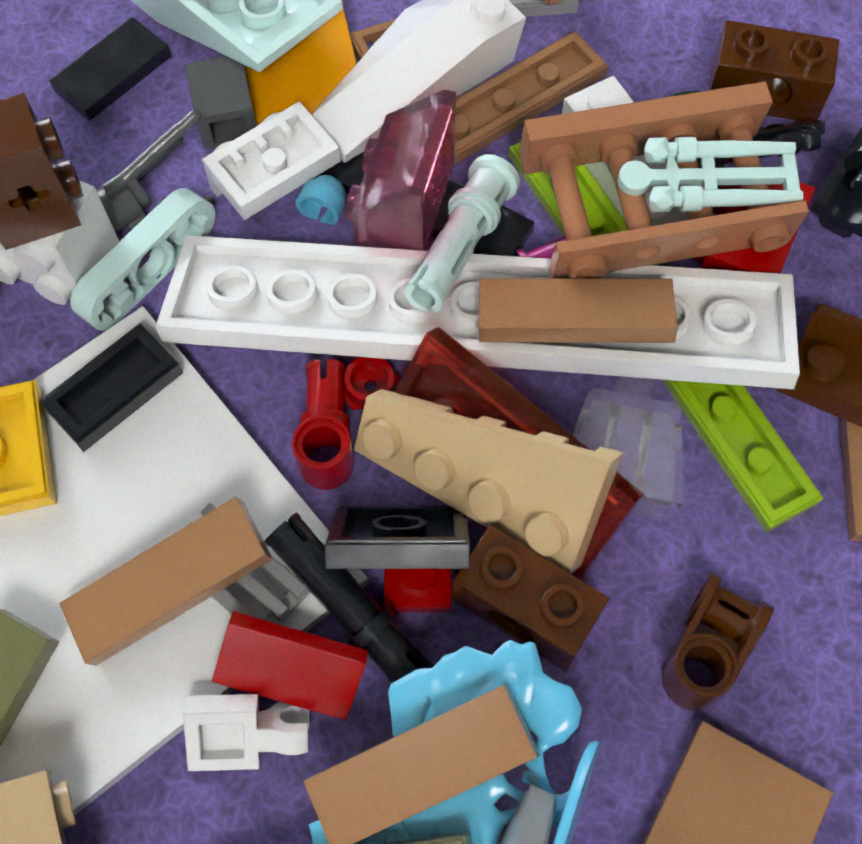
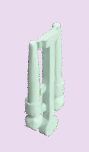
[617,137,803,212]

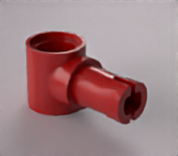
[292,359,355,490]

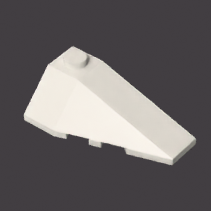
[312,0,526,163]

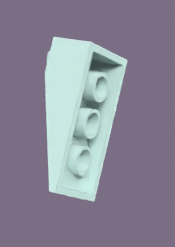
[131,0,343,72]

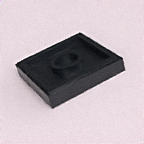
[325,506,469,569]

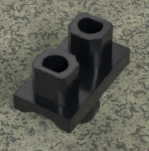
[810,127,862,238]

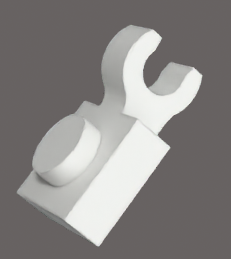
[183,694,310,771]

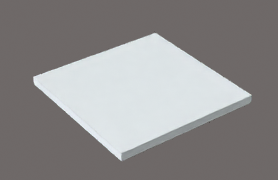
[0,306,369,815]

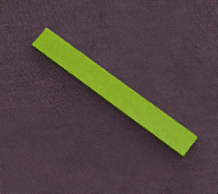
[508,142,824,533]

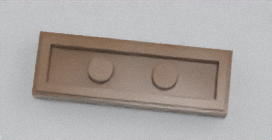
[479,278,678,343]
[59,497,273,666]
[303,684,540,844]

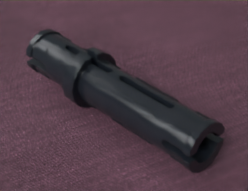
[264,512,434,683]

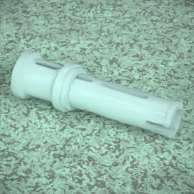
[405,154,520,313]

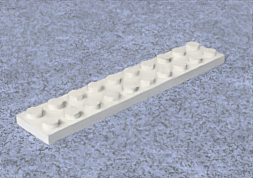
[156,235,800,389]

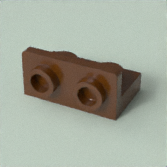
[776,304,862,427]

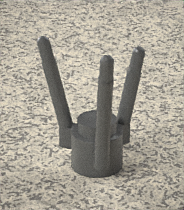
[96,110,216,234]

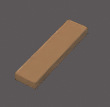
[397,31,609,174]

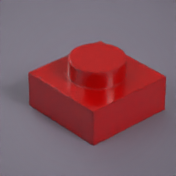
[384,569,451,613]

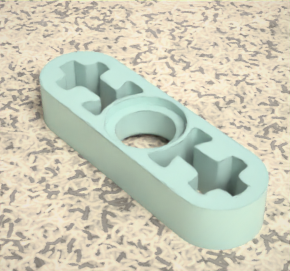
[70,188,216,331]

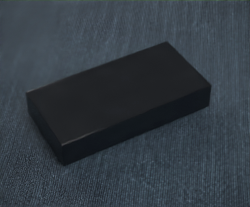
[49,17,172,121]
[39,323,183,453]

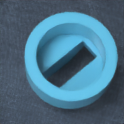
[295,175,346,225]

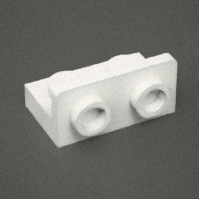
[202,101,341,220]

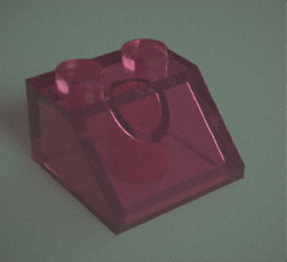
[345,89,456,251]

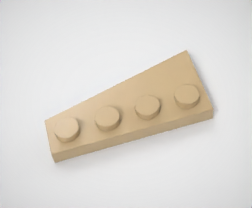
[354,389,624,574]

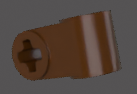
[661,572,774,710]

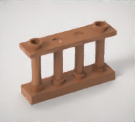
[519,81,809,279]

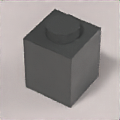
[185,56,257,150]

